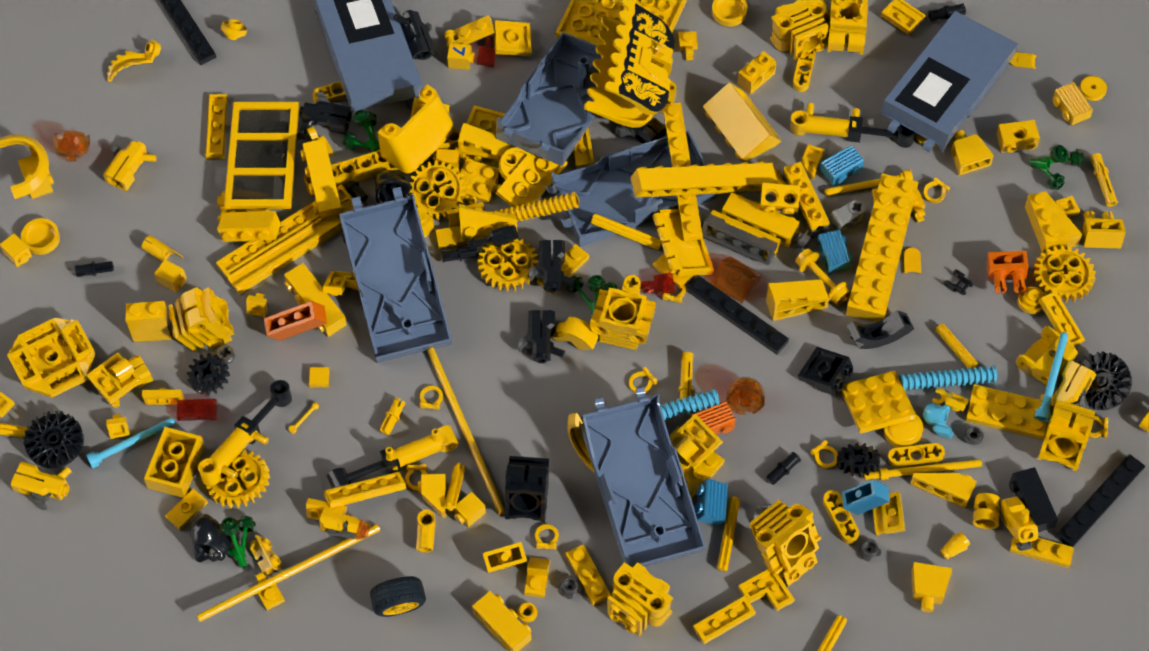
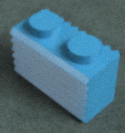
[820,145,864,186]
[817,230,853,274]
[695,479,728,526]
[842,479,890,515]

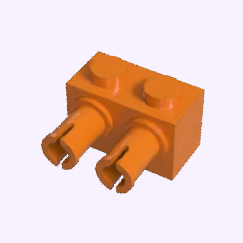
[986,251,1029,294]

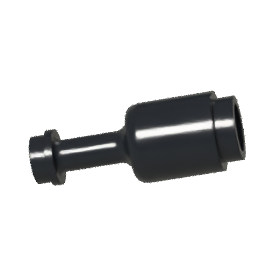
[467,224,518,250]

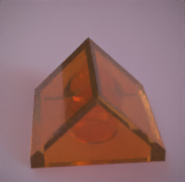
[711,256,763,303]

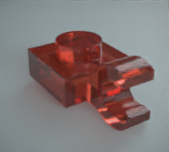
[476,36,496,68]
[641,272,676,296]

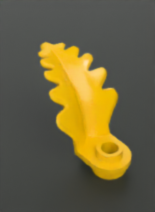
[107,39,161,82]

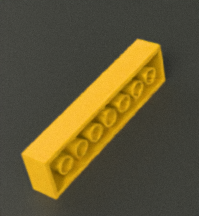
[846,173,919,323]

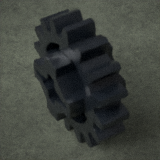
[187,353,230,395]
[837,443,880,477]

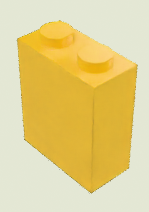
[126,301,172,342]

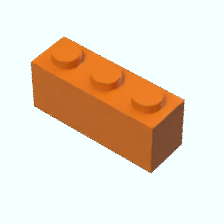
[264,301,327,341]

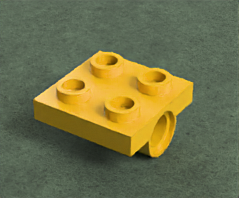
[86,353,142,405]
[670,414,723,469]

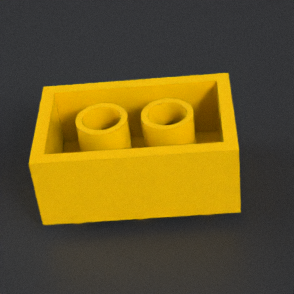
[144,427,205,498]

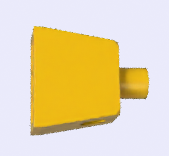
[951,130,994,176]
[911,562,953,613]

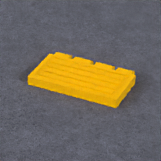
[652,209,714,276]

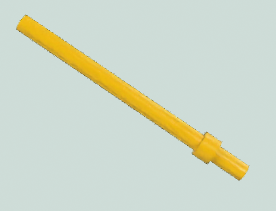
[863,459,982,480]

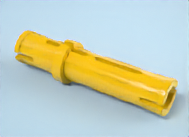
[1090,153,1118,207]
[678,352,694,400]

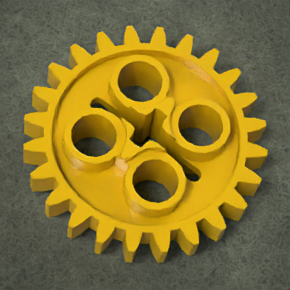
[409,160,468,221]
[478,238,538,292]
[1033,245,1096,303]
[206,450,270,509]

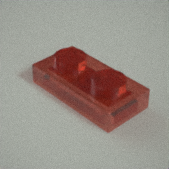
[177,399,218,421]

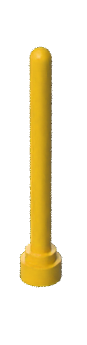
[824,169,913,196]

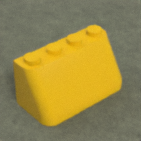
[703,82,782,162]

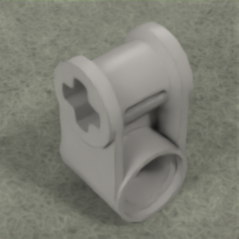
[829,200,865,233]

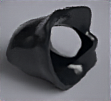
[374,170,412,204]
[190,514,232,562]

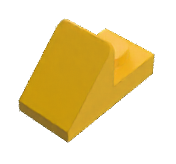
[524,557,550,598]

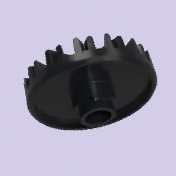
[1079,351,1132,410]
[23,411,84,468]

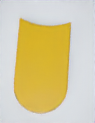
[1009,52,1037,69]
[904,247,921,274]

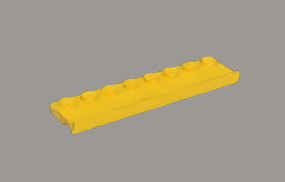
[216,185,354,295]

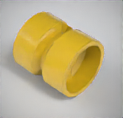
[972,493,1001,529]

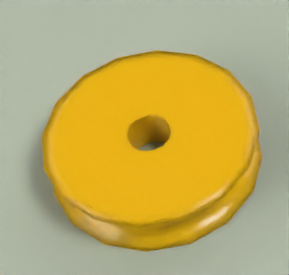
[1079,76,1107,101]

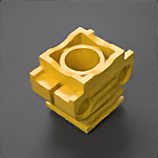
[770,0,829,61]
[827,0,868,55]
[169,287,234,352]
[590,287,656,351]
[1038,399,1095,471]
[749,499,821,575]
[607,562,673,637]

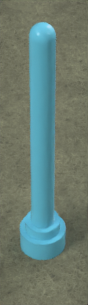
[1034,332,1068,422]
[86,418,175,469]

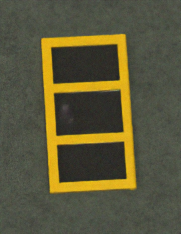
[224,102,299,209]

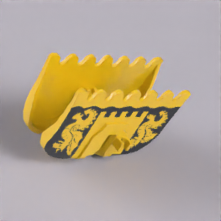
[584,0,675,128]

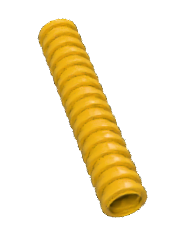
[490,192,579,222]

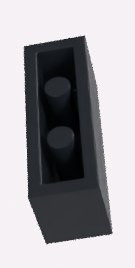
[1009,467,1058,532]

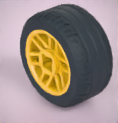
[370,576,426,617]

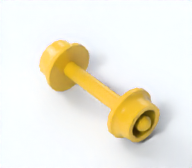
[795,248,851,305]

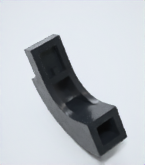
[847,310,914,349]

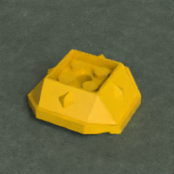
[7,318,95,398]

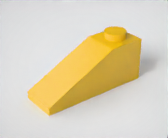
[910,473,977,508]

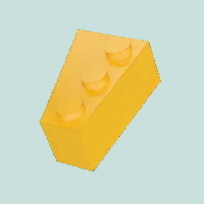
[458,123,515,168]
[1024,191,1082,253]
[766,279,829,321]

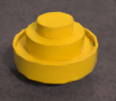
[221,19,248,40]
[1018,287,1046,314]

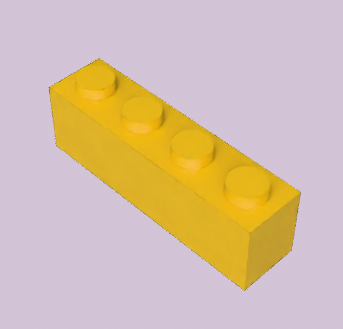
[300,139,342,218]
[722,192,799,248]
[284,263,347,337]

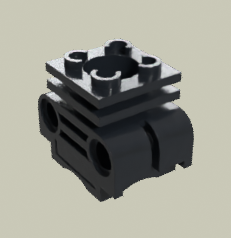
[505,456,549,522]

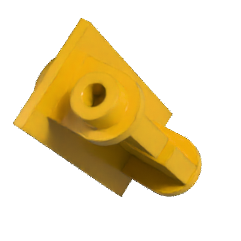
[249,535,283,577]
[778,553,818,587]

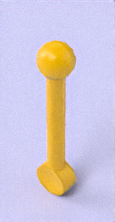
[289,402,319,434]

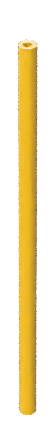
[427,348,505,515]
[196,524,380,622]

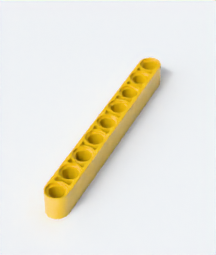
[304,128,460,194]

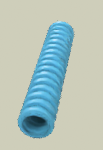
[899,365,997,391]
[660,388,720,421]

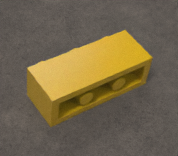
[217,211,281,242]
[472,590,532,651]

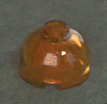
[53,131,90,162]
[726,377,765,415]

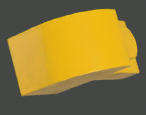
[552,317,600,350]

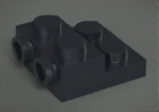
[797,347,853,396]

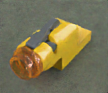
[306,498,370,540]

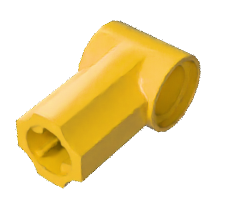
[416,509,436,553]

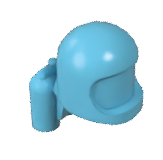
[923,403,953,439]

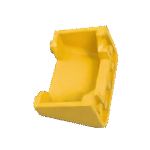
[377,84,454,173]

